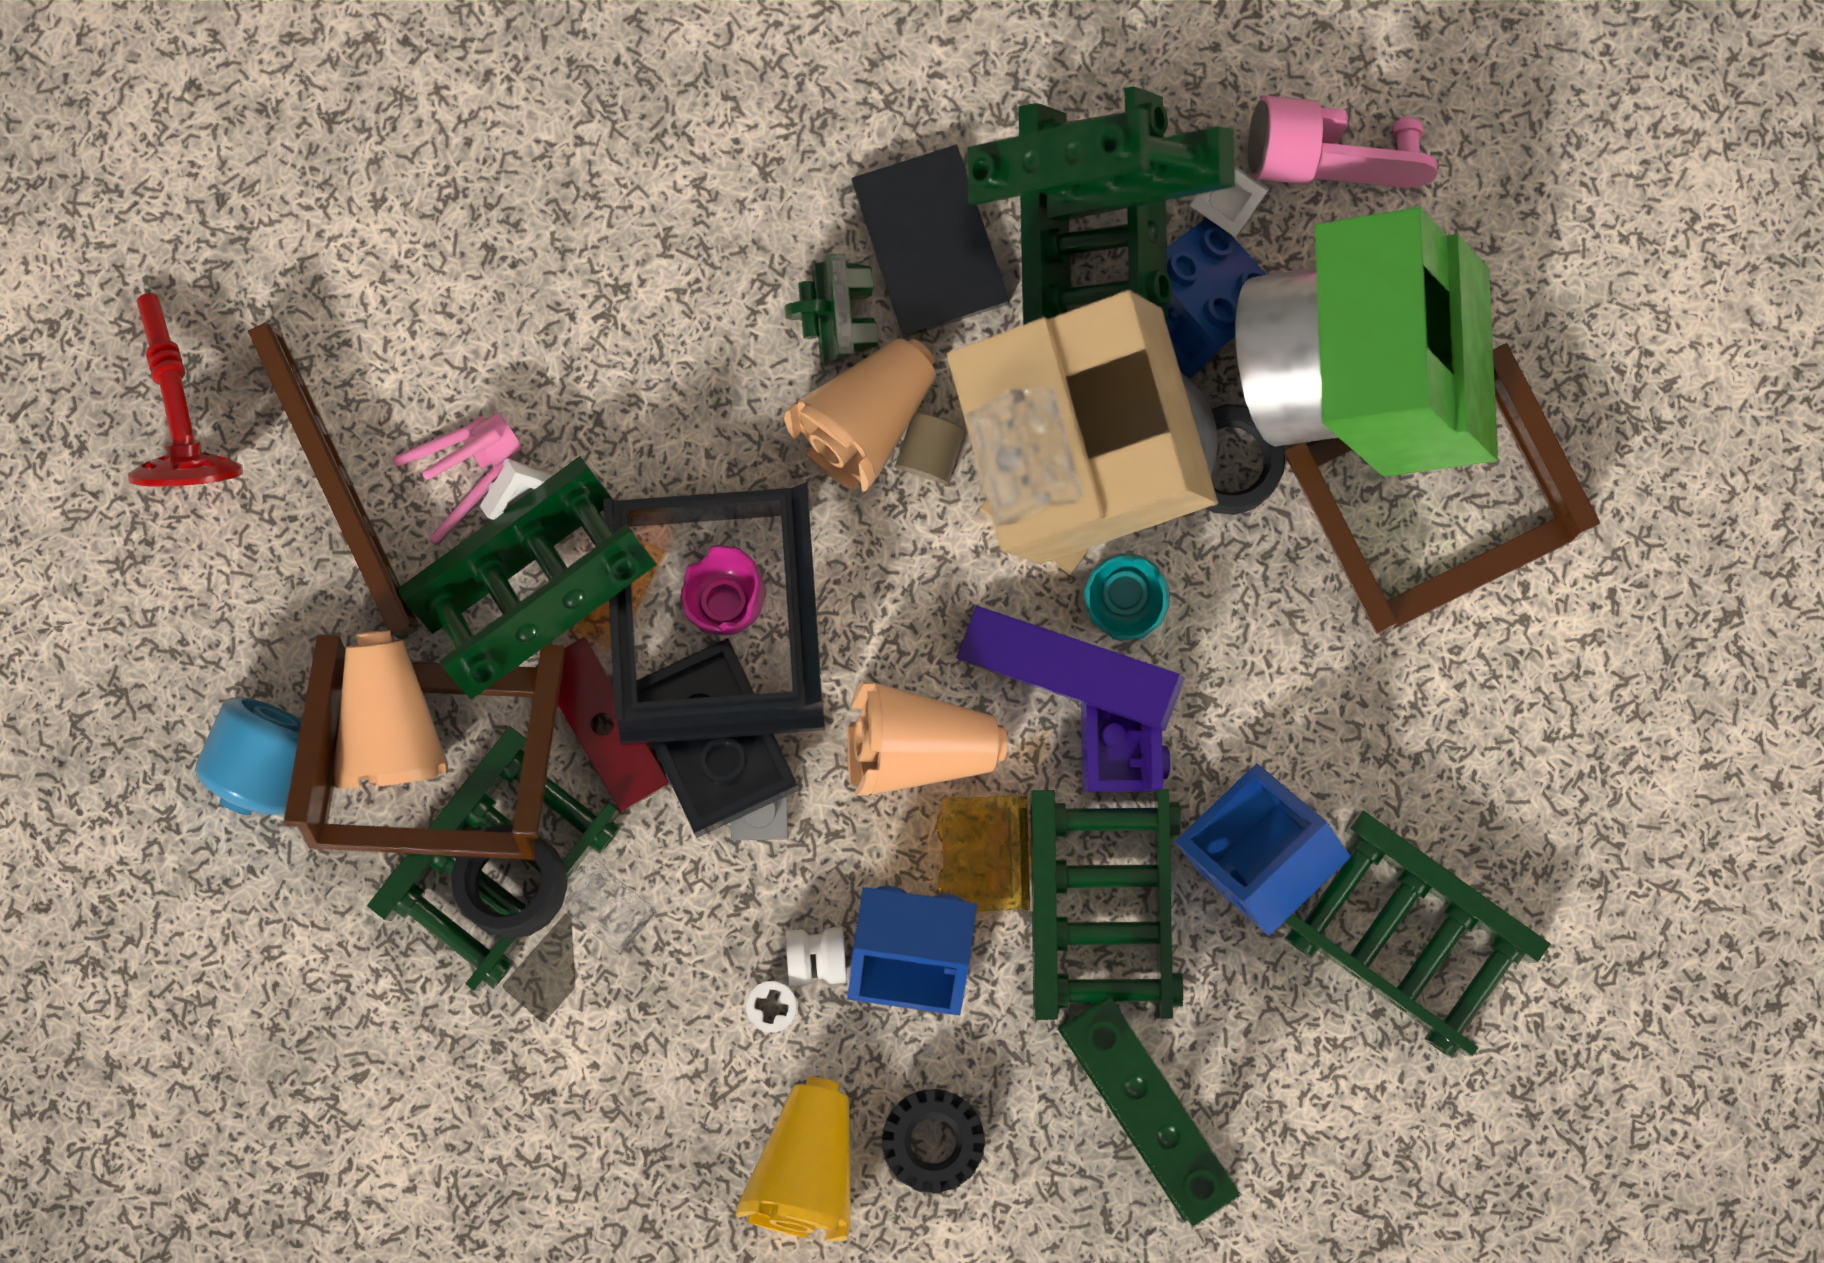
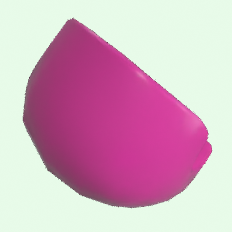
[680,545,766,636]

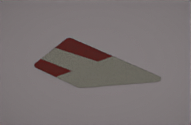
[503,913,576,1022]

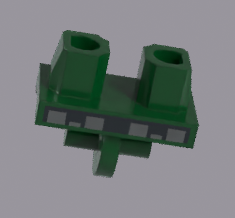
[784,254,879,365]

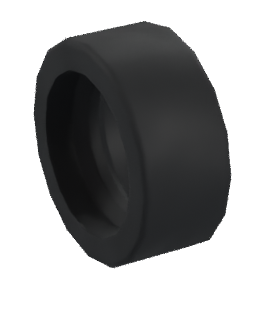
[1205,404,1285,515]
[451,824,568,939]

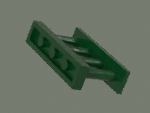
[1018,87,1172,325]
[968,108,1235,221]
[397,456,657,700]
[367,726,621,991]
[1030,789,1183,1020]
[1281,810,1551,1059]
[1057,997,1242,1227]

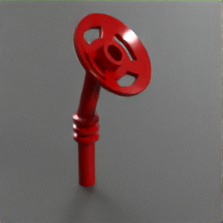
[128,293,243,487]

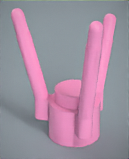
[393,412,522,545]

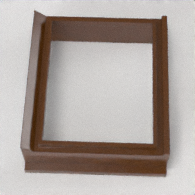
[1284,343,1601,636]
[283,635,565,860]

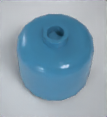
[195,697,302,815]

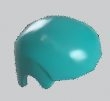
[1084,553,1170,641]

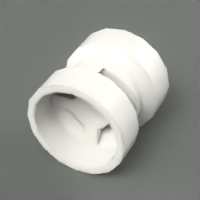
[786,927,847,986]

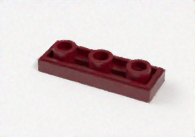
[535,637,671,812]

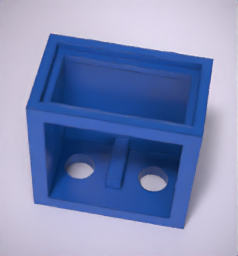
[1175,763,1351,936]
[847,886,977,1016]

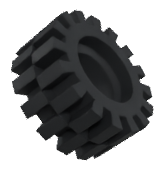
[882,1089,985,1194]

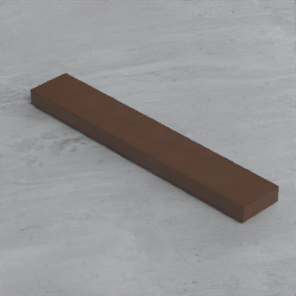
[248,323,420,639]

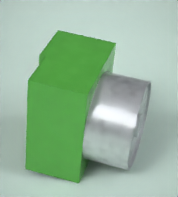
[1236,207,1498,477]

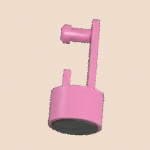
[1248,95,1437,188]

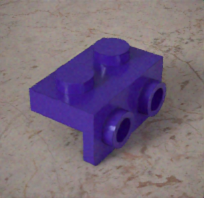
[1081,703,1171,793]

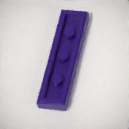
[956,605,1185,731]

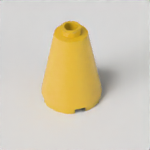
[736,1077,851,1242]

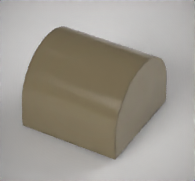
[895,413,966,486]

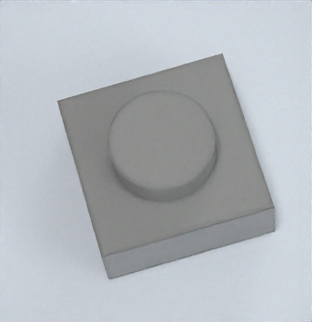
[731,796,788,841]

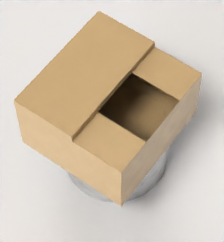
[946,290,1218,564]

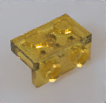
[937,795,1030,912]

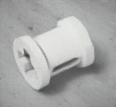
[746,981,798,1032]

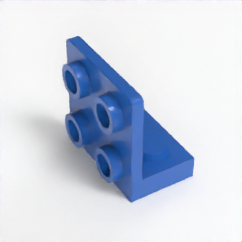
[1165,218,1267,379]

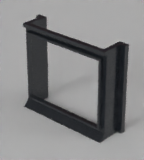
[603,482,825,745]

